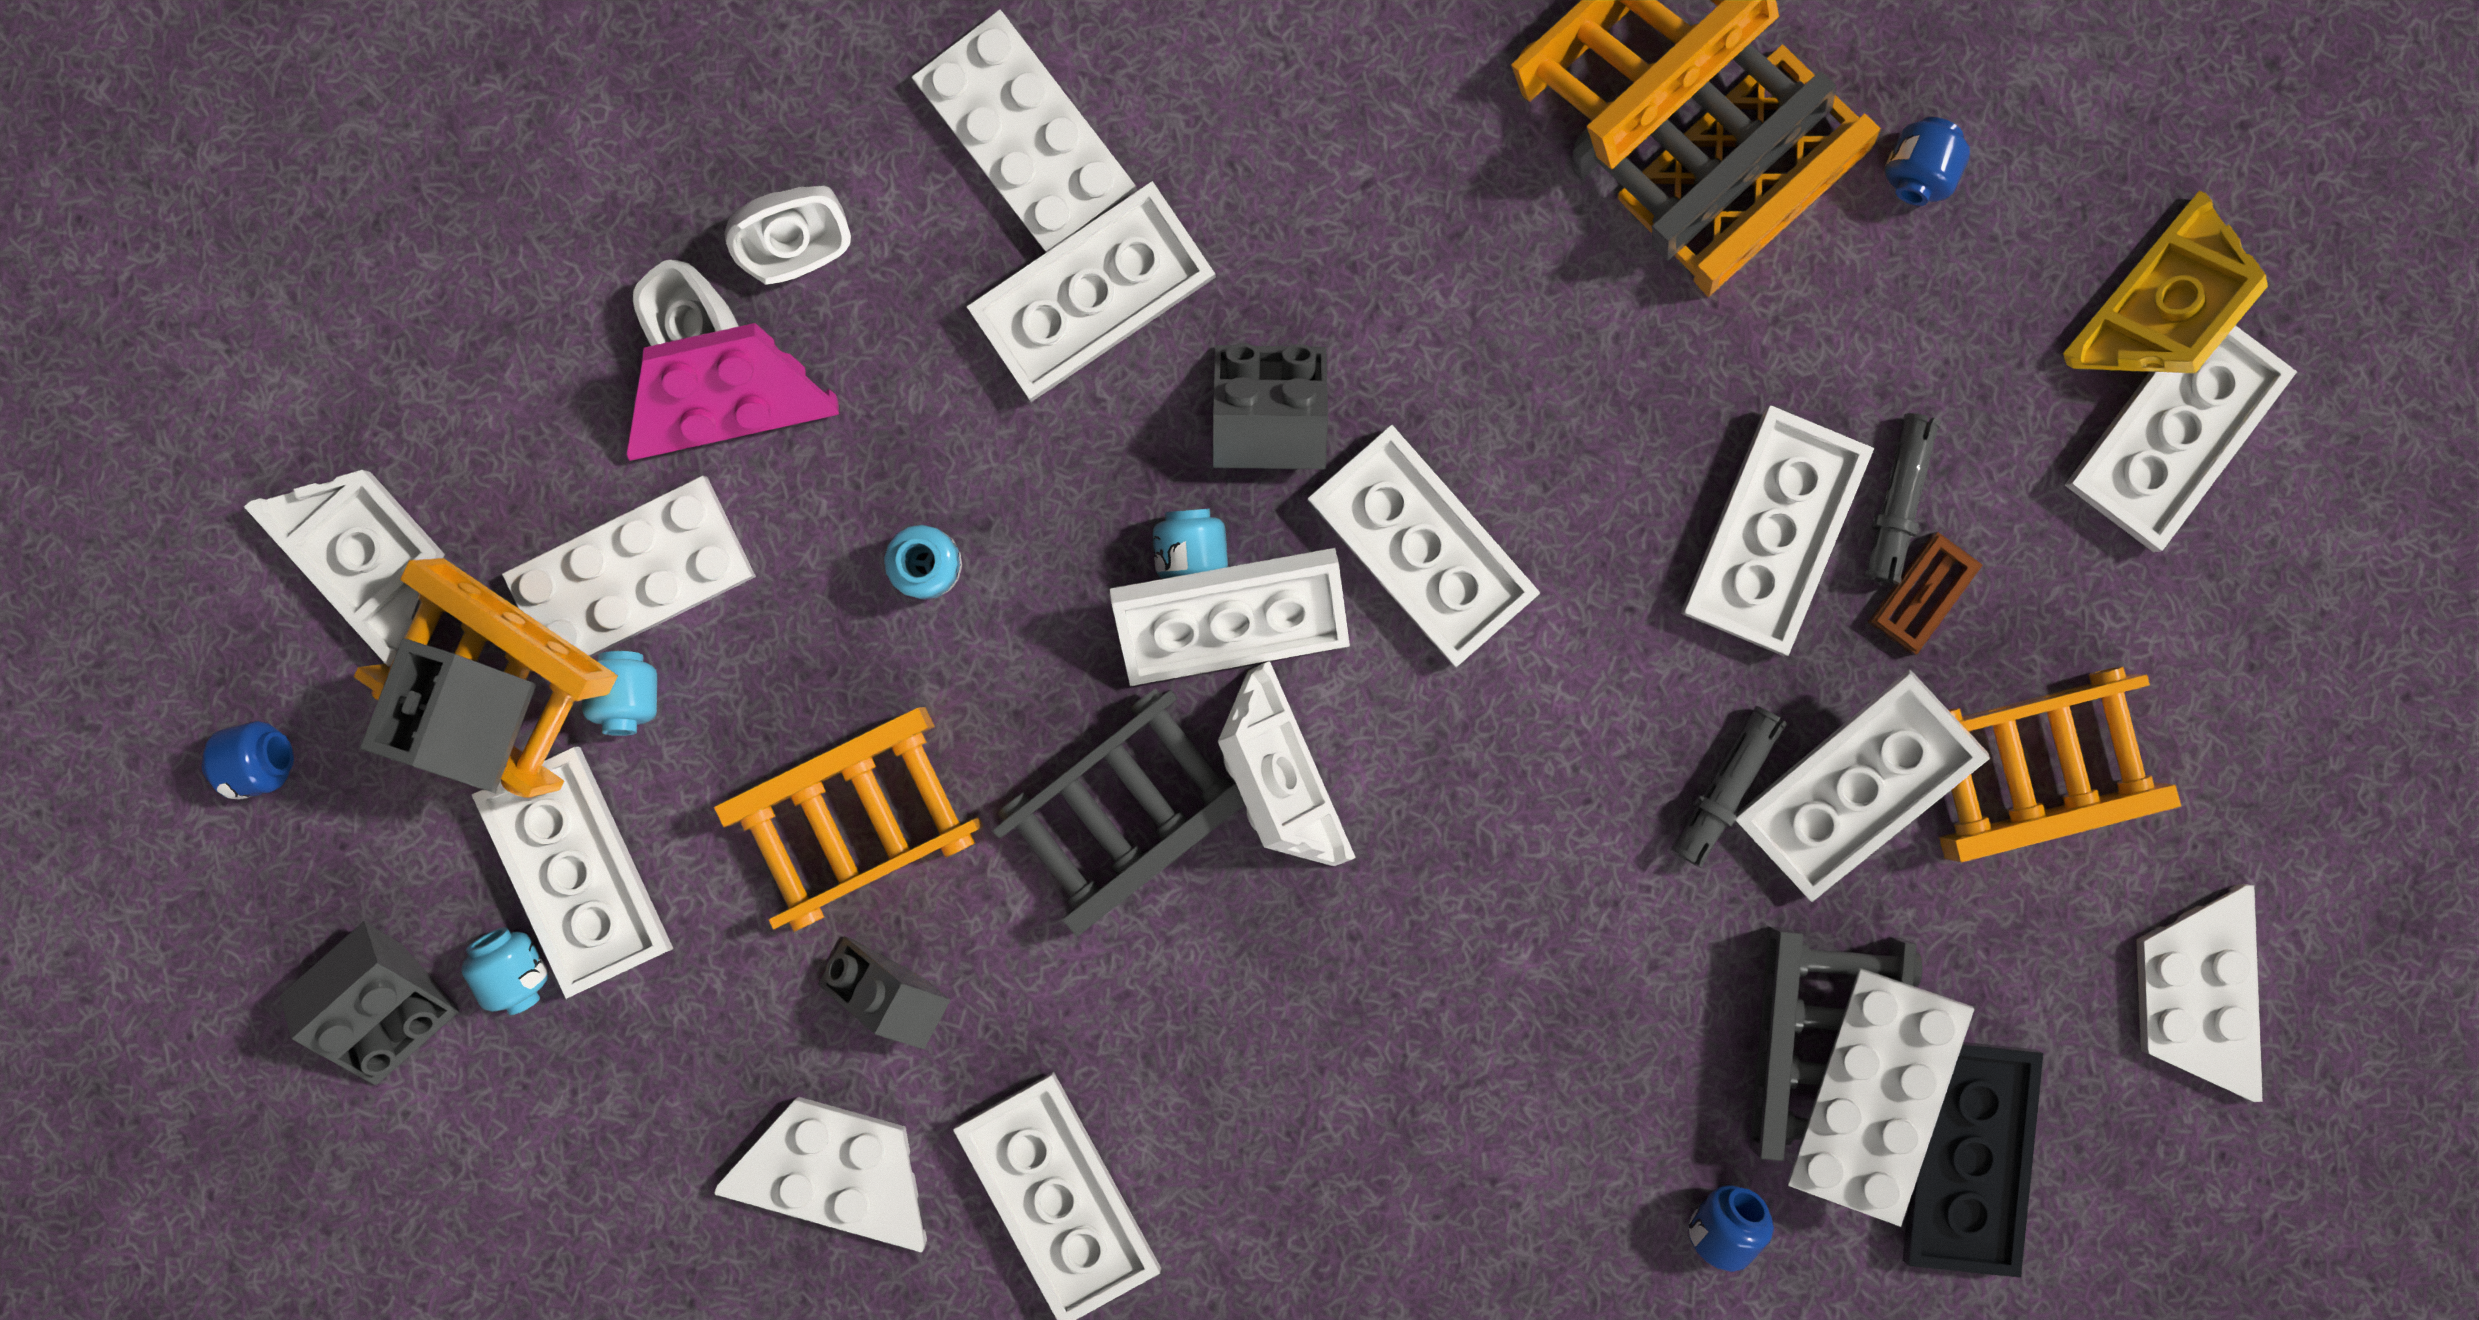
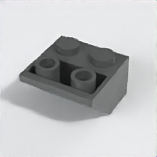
[1213,343,1328,469]
[360,638,537,794]
[280,921,459,1085]

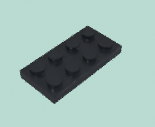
[1902,1042,2044,1278]

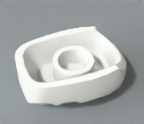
[724,186,851,285]
[633,260,738,346]

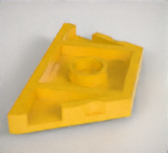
[2063,190,2268,373]

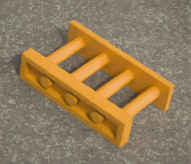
[1511,0,1779,169]
[353,558,618,798]
[1939,666,2181,863]
[714,707,984,932]

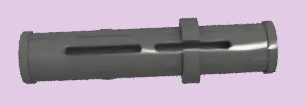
[1864,413,1941,585]
[1670,706,1787,868]

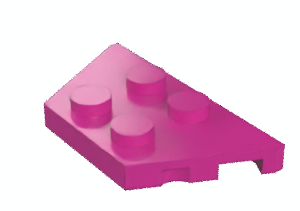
[627,323,839,461]

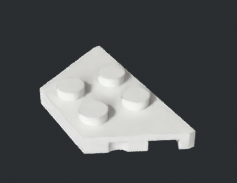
[244,470,445,667]
[1218,661,1356,866]
[2137,884,2263,1102]
[715,1097,927,1252]

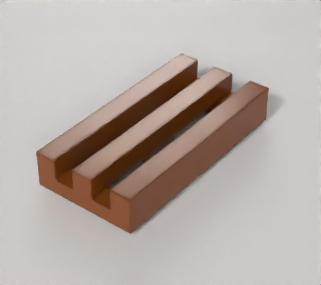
[1868,532,1983,655]

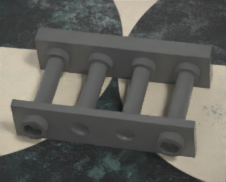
[1573,44,1837,261]
[992,688,1245,938]
[1749,926,1923,1161]

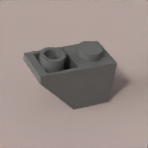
[818,936,951,1049]

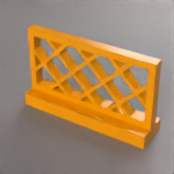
[1618,44,1881,298]

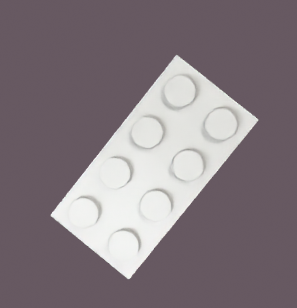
[912,10,1137,253]
[967,181,1216,402]
[2065,325,2297,552]
[1681,405,1874,656]
[1307,425,1540,667]
[502,476,756,657]
[1110,548,1350,686]
[1736,669,1990,902]
[472,747,673,999]
[1788,968,1974,1227]
[953,1072,1161,1320]

